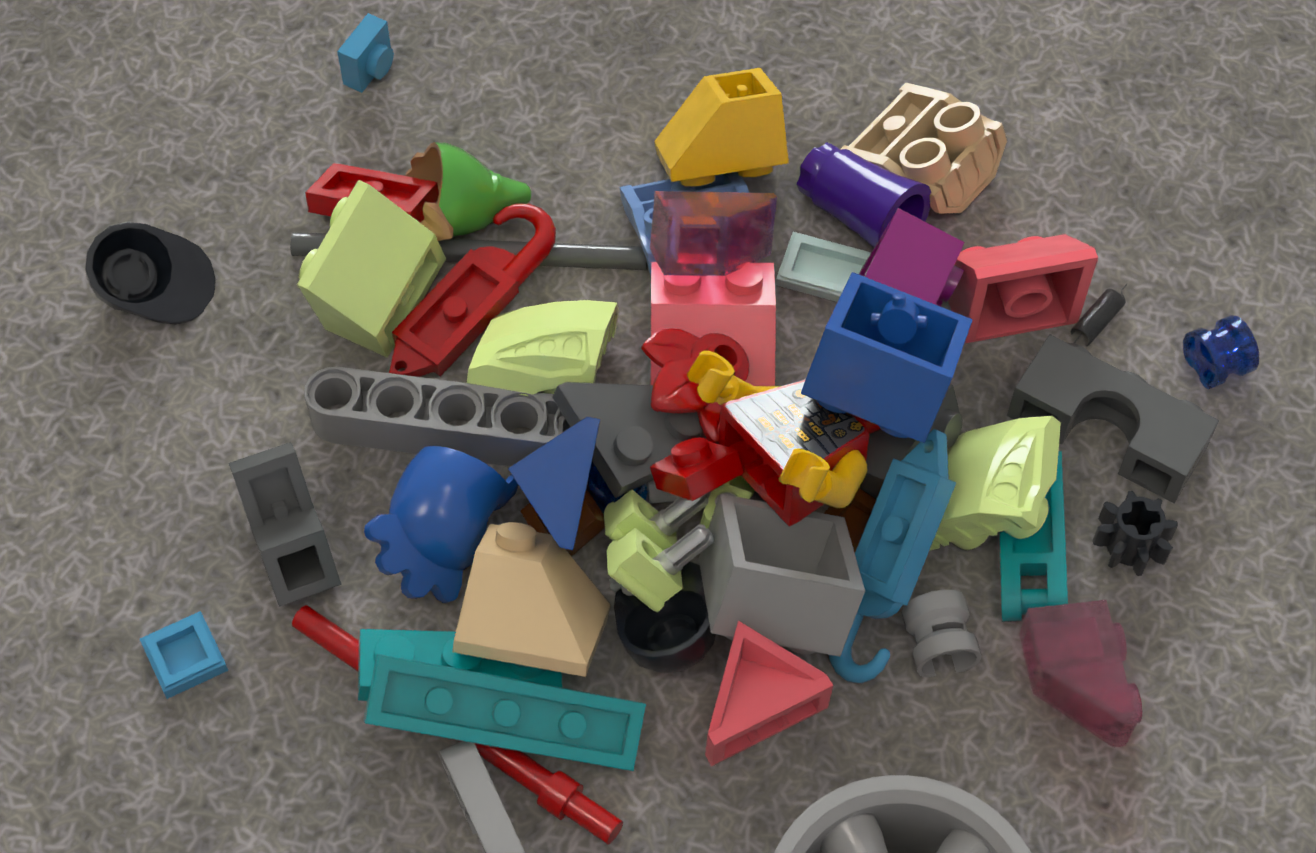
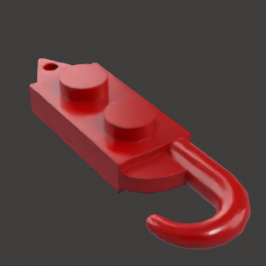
[389,204,556,377]

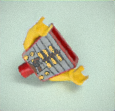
[687,350,881,527]

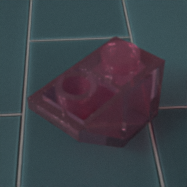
[650,191,777,276]
[1019,600,1142,747]

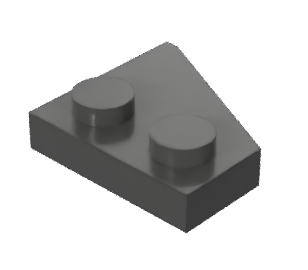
[552,382,719,498]

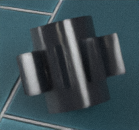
[1093,491,1178,576]

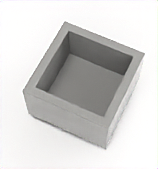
[699,494,865,657]

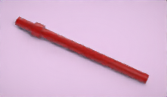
[292,605,623,845]

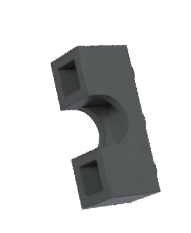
[1007,334,1219,504]

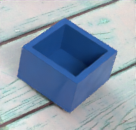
[800,272,973,443]

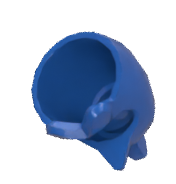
[364,446,519,603]

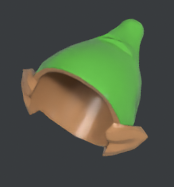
[405,142,531,241]

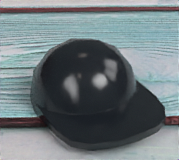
[85,222,216,325]
[614,561,716,673]

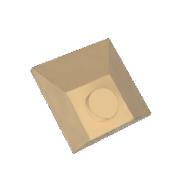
[453,522,610,677]

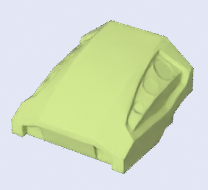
[467,300,619,396]
[929,416,1061,551]

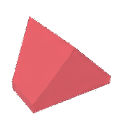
[705,621,833,766]

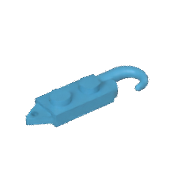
[829,429,956,683]

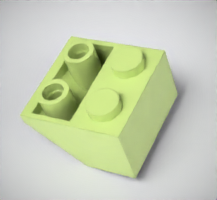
[297,180,446,357]

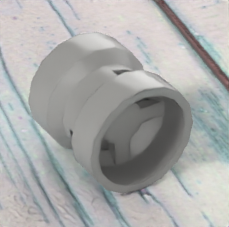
[901,589,982,678]

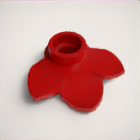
[641,328,749,444]

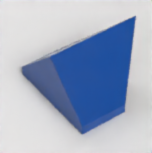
[508,417,601,550]

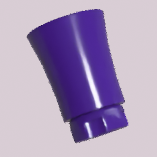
[796,142,931,248]

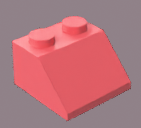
[948,234,1098,344]
[651,261,776,386]

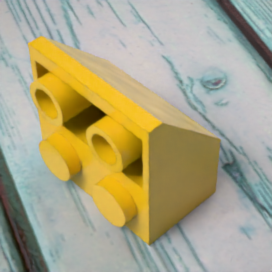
[654,68,789,186]

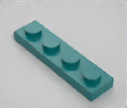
[363,654,646,771]

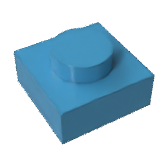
[337,13,394,93]

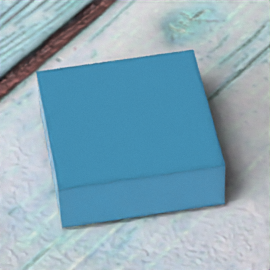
[140,611,228,699]

